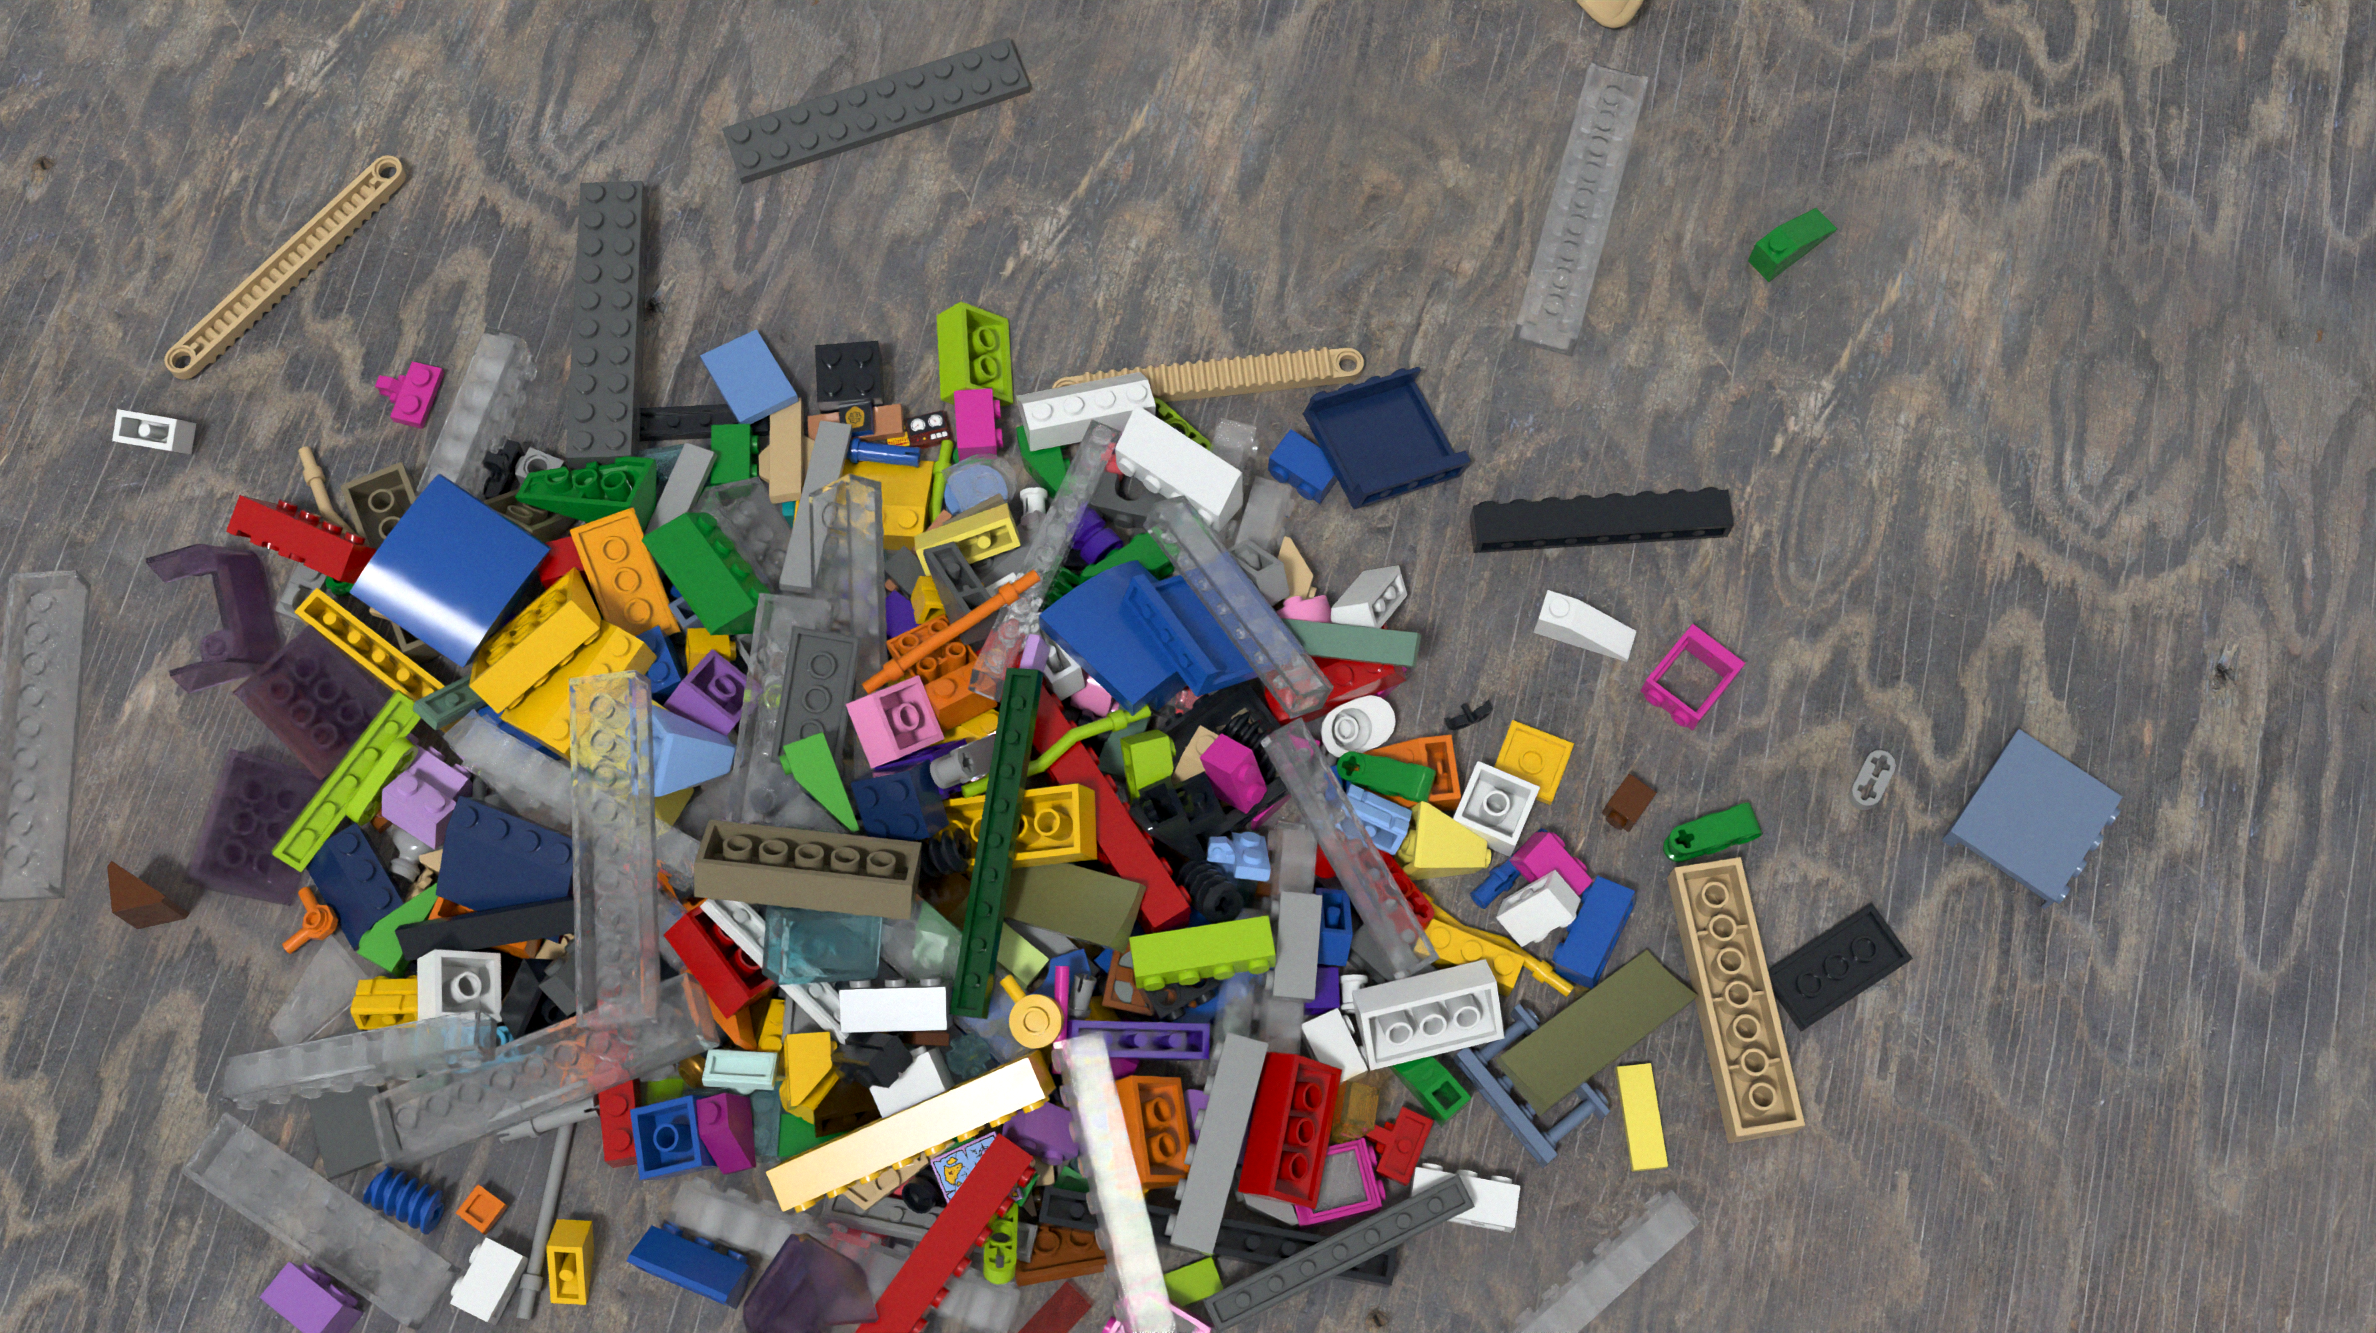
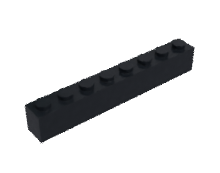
[1470,487,1734,553]

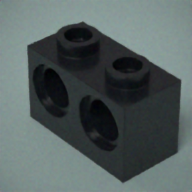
[1138,977,1221,1023]

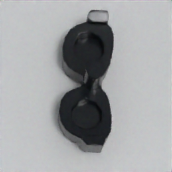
[1444,700,1493,730]

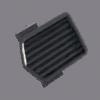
[1129,771,1227,862]

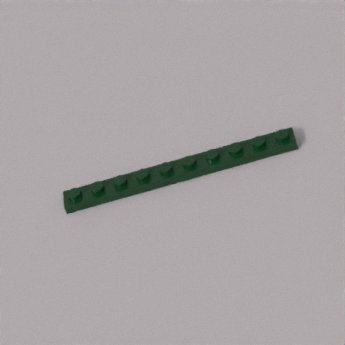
[949,667,1044,1020]

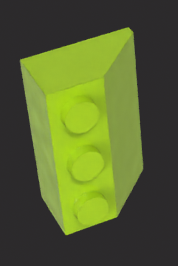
[936,301,1013,406]

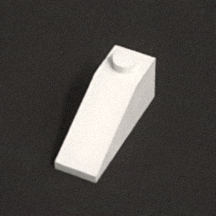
[1533,590,1636,662]

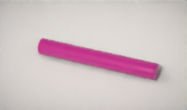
[1052,966,1070,1074]

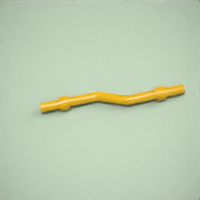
[1422,892,1575,997]

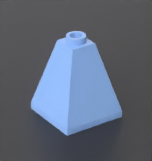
[633,704,738,797]

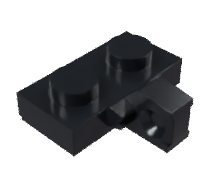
[483,439,525,500]

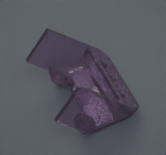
[145,544,283,694]
[743,1233,879,1333]

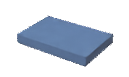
[700,329,799,424]

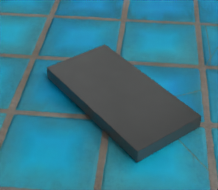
[770,626,861,773]
[293,1025,399,1180]

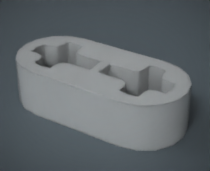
[1848,750,1896,810]

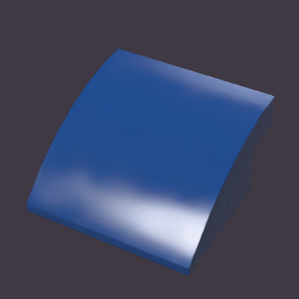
[349,474,552,668]
[1039,560,1187,716]

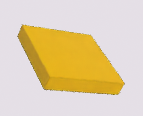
[1494,720,1574,805]

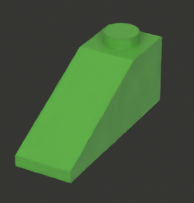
[779,732,860,833]
[357,883,438,979]

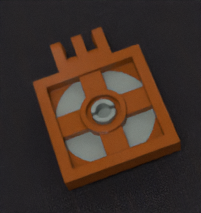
[1101,941,1202,1020]

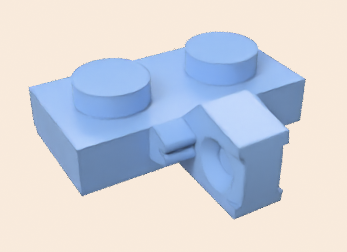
[1206,832,1271,882]

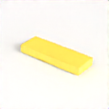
[1615,1063,1668,1172]

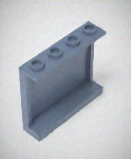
[1942,729,2123,909]

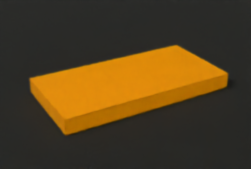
[569,507,680,636]

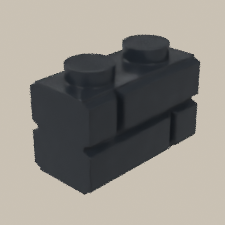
[830,1032,913,1088]

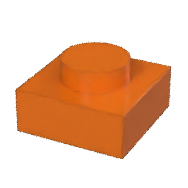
[456,1184,508,1235]

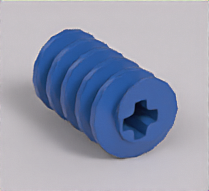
[363,1165,445,1235]

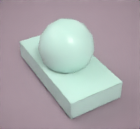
[702,1049,780,1095]

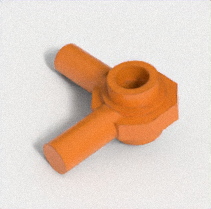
[282,887,338,954]

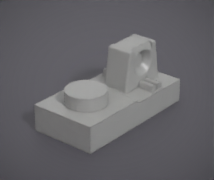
[275,562,327,624]

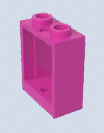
[1640,624,1745,731]

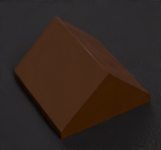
[107,861,190,929]

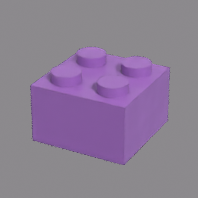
[663,649,765,736]
[260,1261,364,1333]

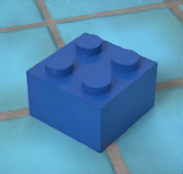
[630,1095,718,1180]

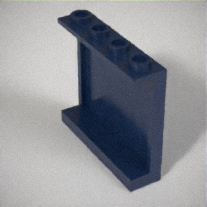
[1303,367,1471,510]

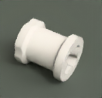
[1020,487,1048,520]
[1339,974,1368,1014]

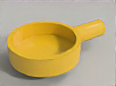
[999,974,1064,1048]

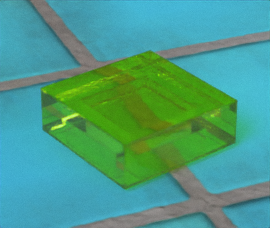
[645,1078,685,1106]

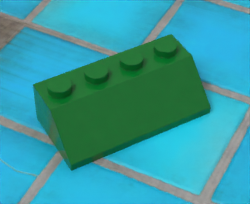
[641,512,778,635]

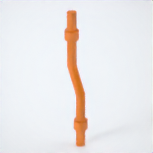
[861,569,1041,695]

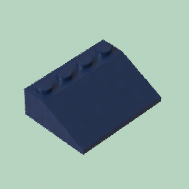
[435,795,598,944]

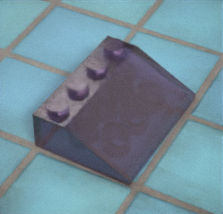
[233,625,387,782]
[182,748,328,906]

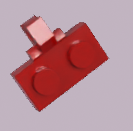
[1360,1106,1434,1186]

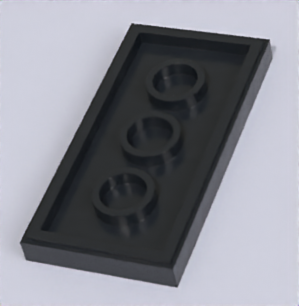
[1768,903,1913,1032]

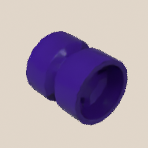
[1063,508,1124,565]

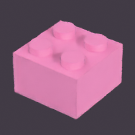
[845,675,945,769]

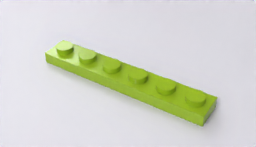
[272,689,421,872]

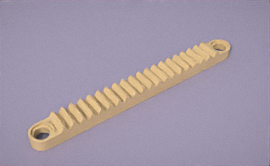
[164,155,406,380]
[1052,347,1364,402]

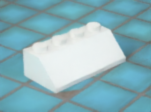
[1016,372,1156,452]
[1115,405,1243,532]
[1352,959,1504,1071]

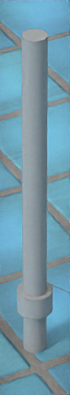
[516,1123,574,1320]

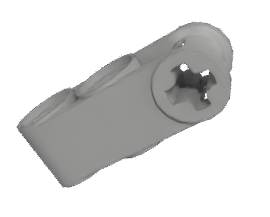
[930,734,995,789]

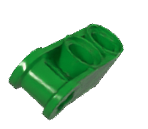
[1337,751,1436,803]
[1663,802,1763,863]

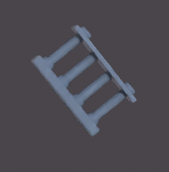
[1453,1003,1610,1169]

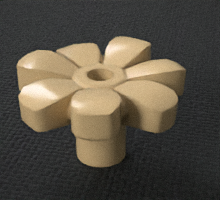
[404,868,434,903]

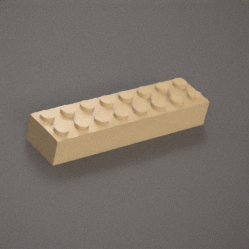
[1667,857,1805,1144]

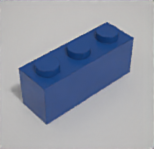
[1552,875,1636,990]

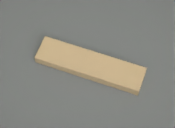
[769,397,804,504]

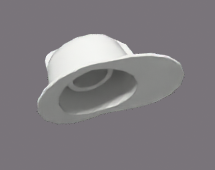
[1321,695,1396,757]

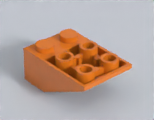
[886,614,997,733]
[1354,735,1461,811]

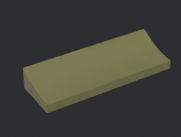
[961,863,1146,954]
[1496,949,1699,1117]

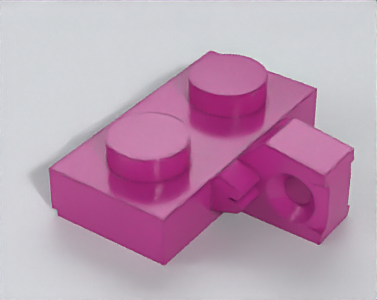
[375,361,445,429]

